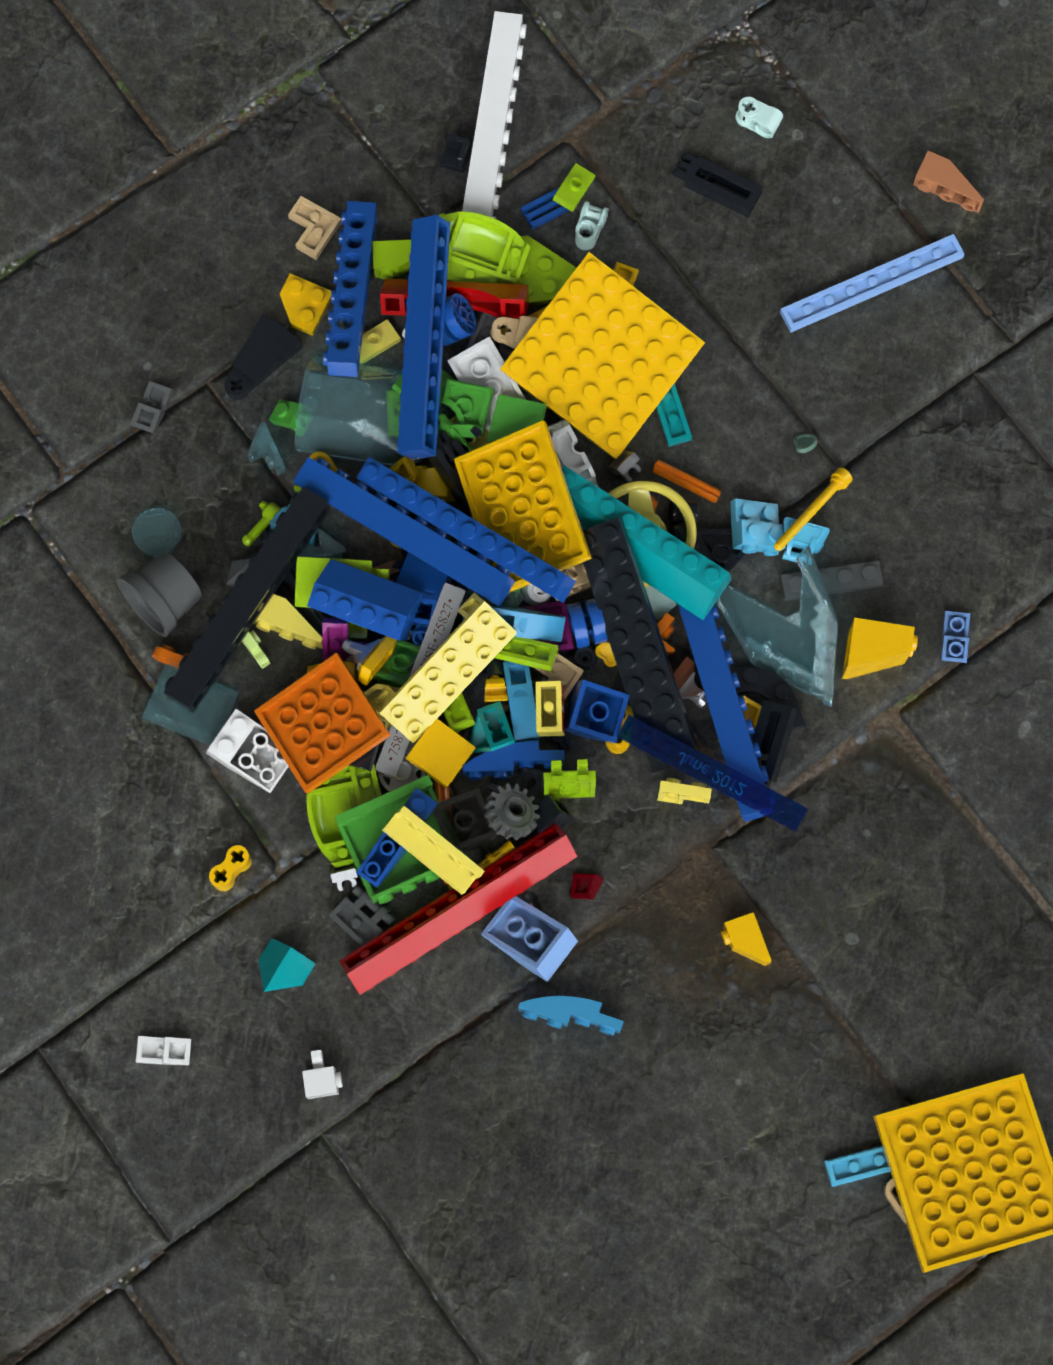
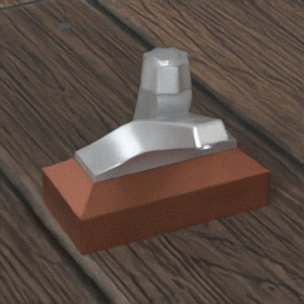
[673,657,707,708]

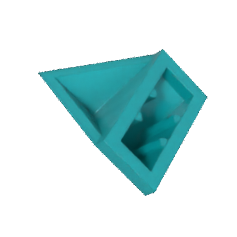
[469,701,515,753]
[258,938,316,992]

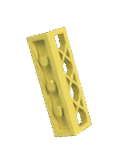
[382,806,485,895]

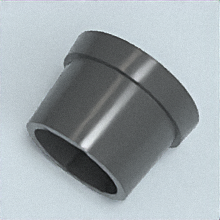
[117,552,202,637]

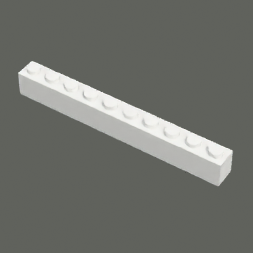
[462,11,527,219]

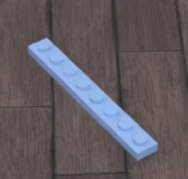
[780,234,964,333]

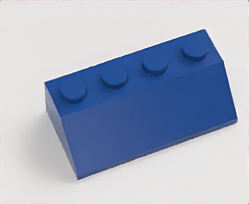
[307,559,423,641]

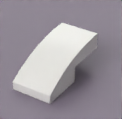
[135,1036,191,1065]

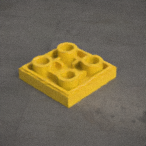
[405,719,476,788]

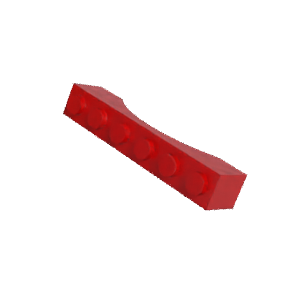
[380,279,529,319]

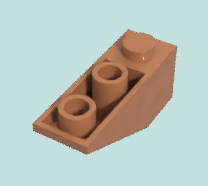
[913,151,984,213]

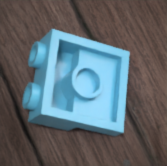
[730,499,786,556]

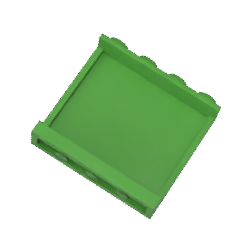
[335,775,467,905]

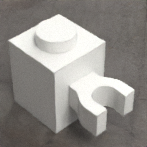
[302,1050,343,1099]

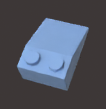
[481,896,578,982]

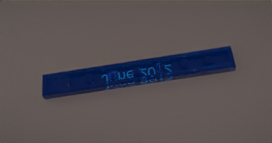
[616,715,808,832]

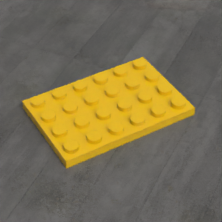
[454,420,592,593]

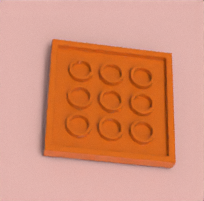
[254,653,391,794]

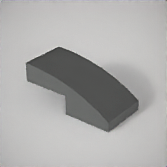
[131,381,174,434]

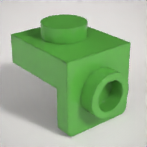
[269,399,313,436]

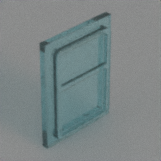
[142,664,239,745]

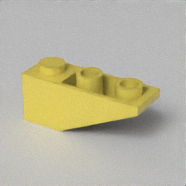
[254,594,323,649]

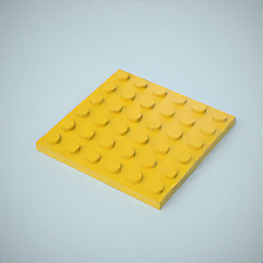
[499,252,705,460]
[873,1073,1053,1273]

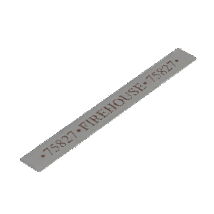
[375,583,465,777]

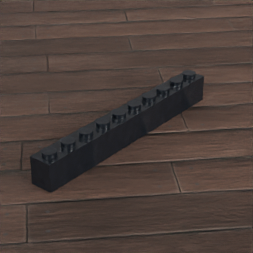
[164,487,331,714]

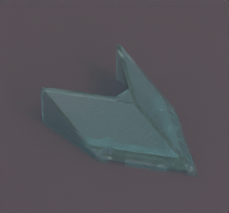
[716,546,838,707]

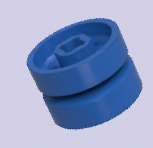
[443,293,477,346]
[566,598,608,649]

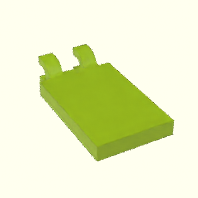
[295,557,390,608]
[544,759,596,799]

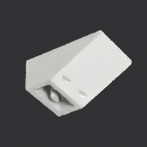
[206,709,289,793]

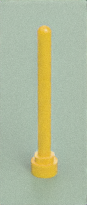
[774,468,853,551]

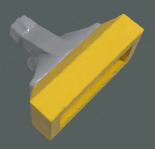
[342,636,397,686]

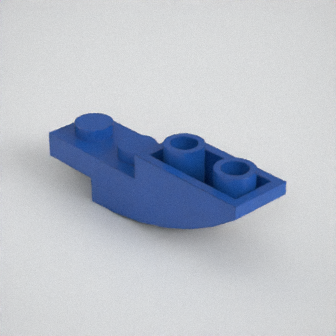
[463,740,564,780]
[356,788,438,888]

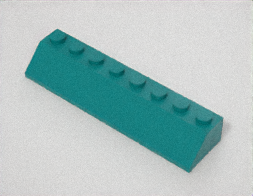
[562,465,732,620]

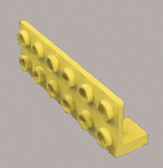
[371,592,517,743]

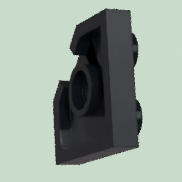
[697,528,746,572]

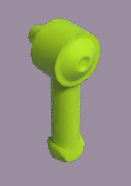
[242,501,282,546]

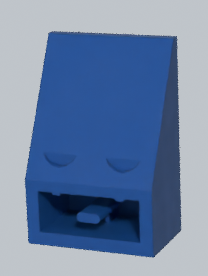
[396,552,453,627]

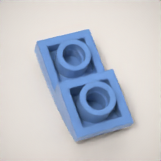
[941,611,970,663]

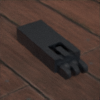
[672,153,763,218]
[428,430,472,517]
[752,700,798,790]

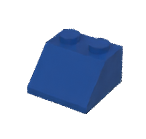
[565,680,630,743]

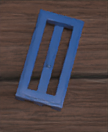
[520,187,570,230]

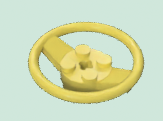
[608,481,697,587]

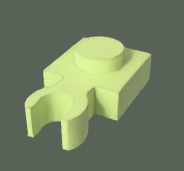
[242,630,271,669]

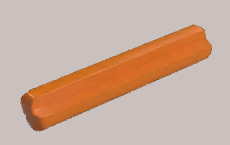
[653,460,721,503]

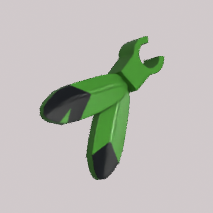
[438,413,483,453]

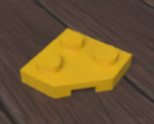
[280,274,332,336]

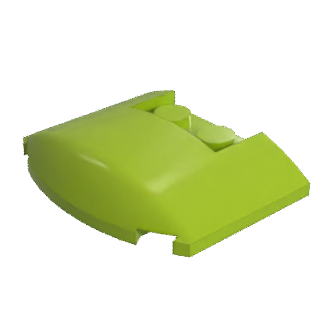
[439,212,530,284]
[307,764,381,868]

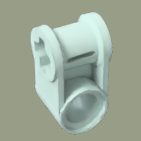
[735,97,783,138]
[575,201,609,250]

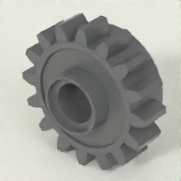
[484,783,540,840]

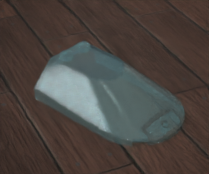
[294,355,449,465]

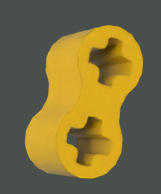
[209,845,252,891]

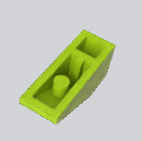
[373,240,411,280]

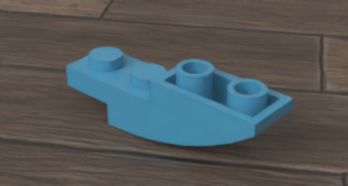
[463,599,566,642]
[502,660,540,743]
[518,996,624,1036]

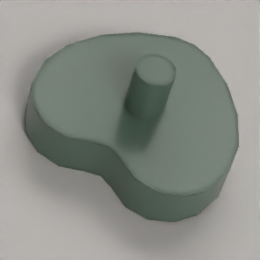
[793,433,817,453]

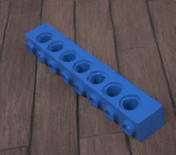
[323,201,377,377]

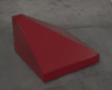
[570,873,603,900]

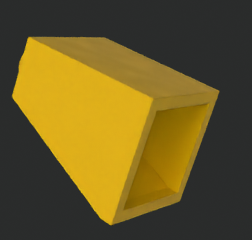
[842,617,918,679]

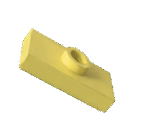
[359,319,401,366]

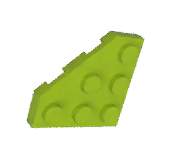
[518,235,576,306]

